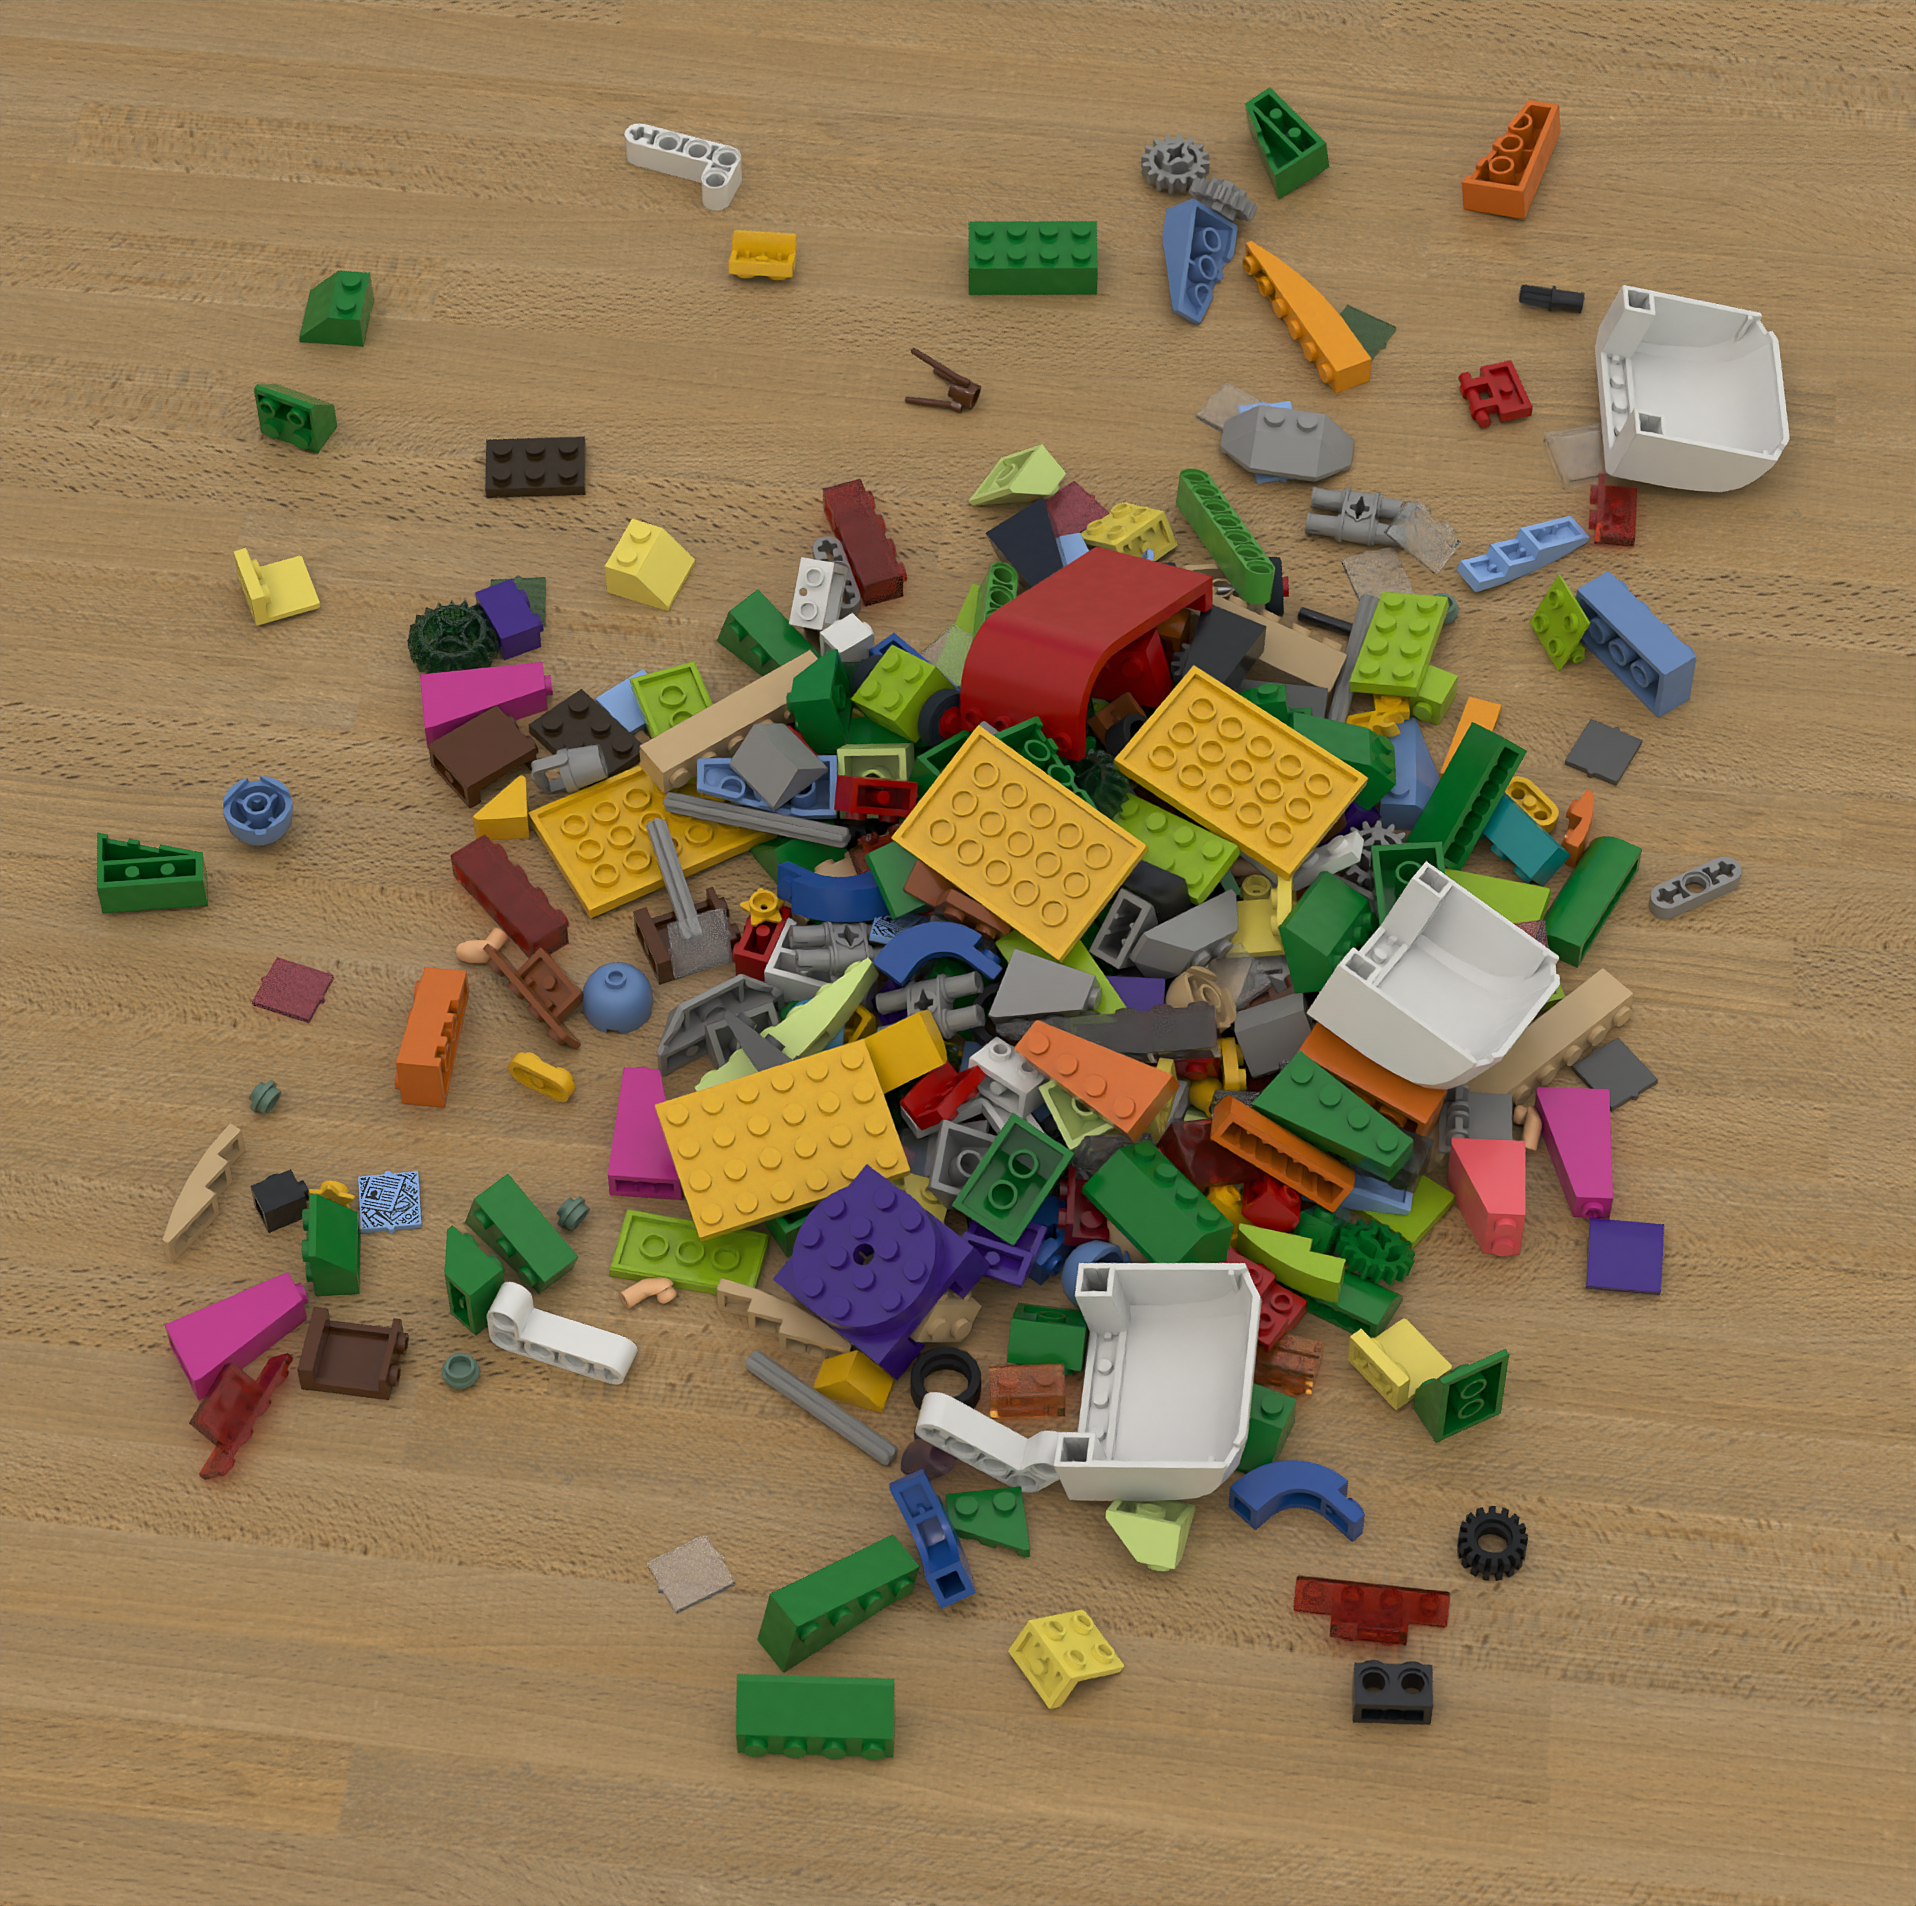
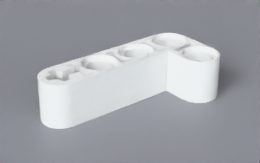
[624,123,742,211]
[487,1282,638,1385]
[915,1392,1059,1493]

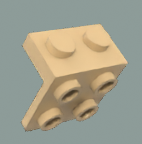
[910,1288,982,1343]

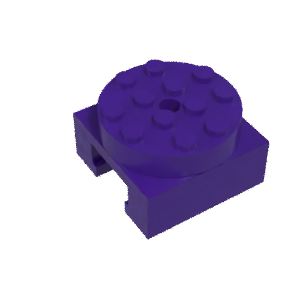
[773,1164,991,1381]

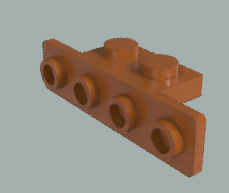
[903,860,1014,942]
[483,944,584,1049]

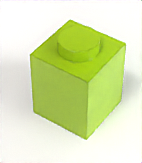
[1409,664,1458,725]

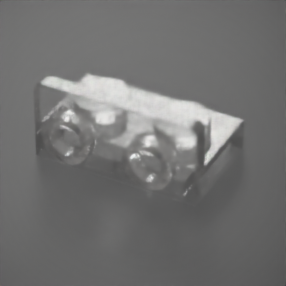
[1384,500,1462,574]

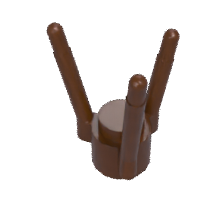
[905,348,981,413]

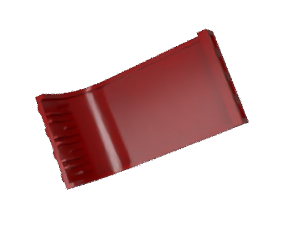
[960,547,1213,762]

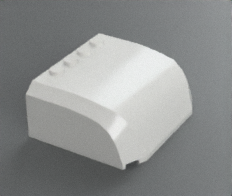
[1595,285,1790,492]
[1307,861,1560,1090]
[1054,1263,1262,1501]

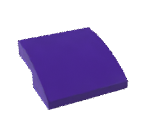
[1586,1218,1664,1295]
[962,1219,1048,1289]

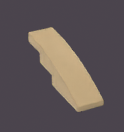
[162,1123,245,1263]
[717,1278,852,1363]

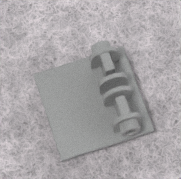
[1439,1083,1512,1154]

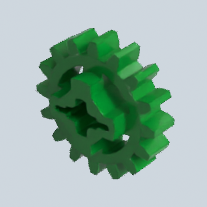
[1334,1219,1415,1285]

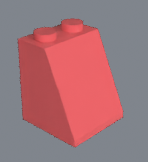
[1447,1138,1526,1257]

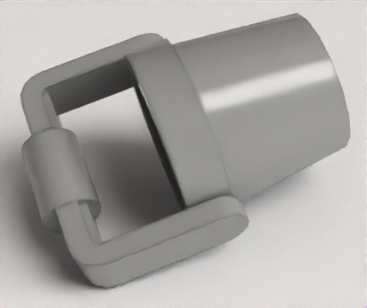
[531,744,608,795]

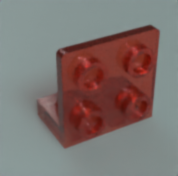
[1155,1118,1259,1193]

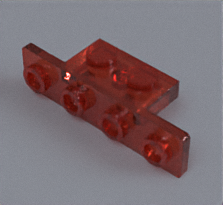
[189,1353,293,1480]
[1293,1576,1450,1646]

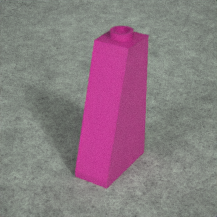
[420,662,553,749]
[608,1067,683,1200]
[1534,1087,1613,1220]
[165,1272,309,1401]

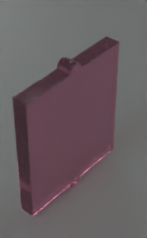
[1044,481,1109,536]
[252,957,334,1023]

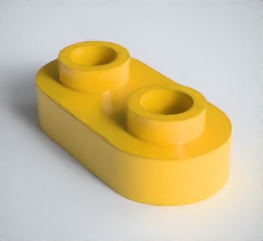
[1505,776,1559,833]
[1220,1037,1246,1098]
[507,1052,576,1103]

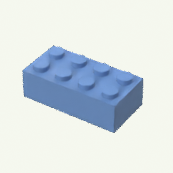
[1576,571,1697,718]

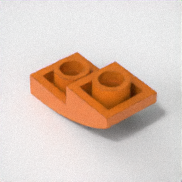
[1561,789,1594,868]

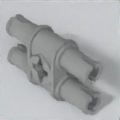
[1305,487,1413,548]
[789,921,886,976]
[876,971,985,1039]

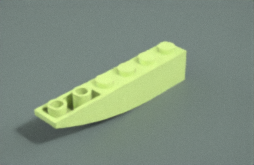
[694,957,879,1091]

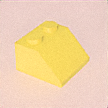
[605,519,695,611]

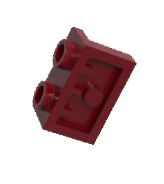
[1058,1166,1110,1246]

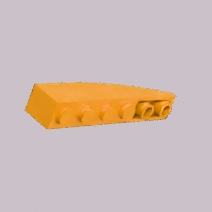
[1243,241,1371,394]

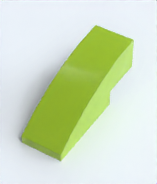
[1237,1223,1346,1303]

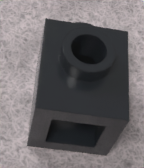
[250,1169,309,1233]

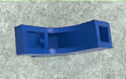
[777,861,890,922]
[872,922,1004,988]
[1228,1460,1365,1542]
[889,1468,976,1609]

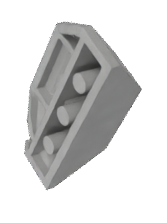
[1220,405,1354,482]
[1128,889,1239,979]
[657,974,785,1077]

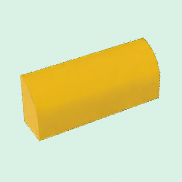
[864,1009,947,1094]

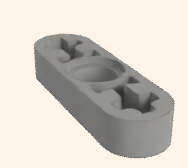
[813,536,861,619]
[1649,857,1742,919]

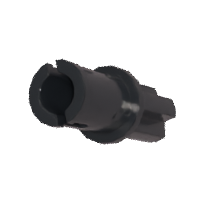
[1519,284,1585,313]

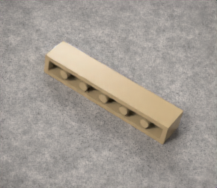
[639,650,818,794]

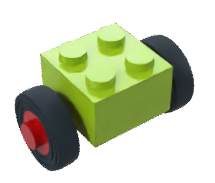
[850,645,971,748]

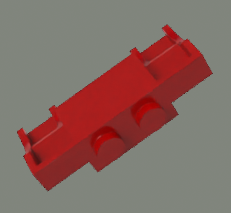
[1219,1246,1307,1353]

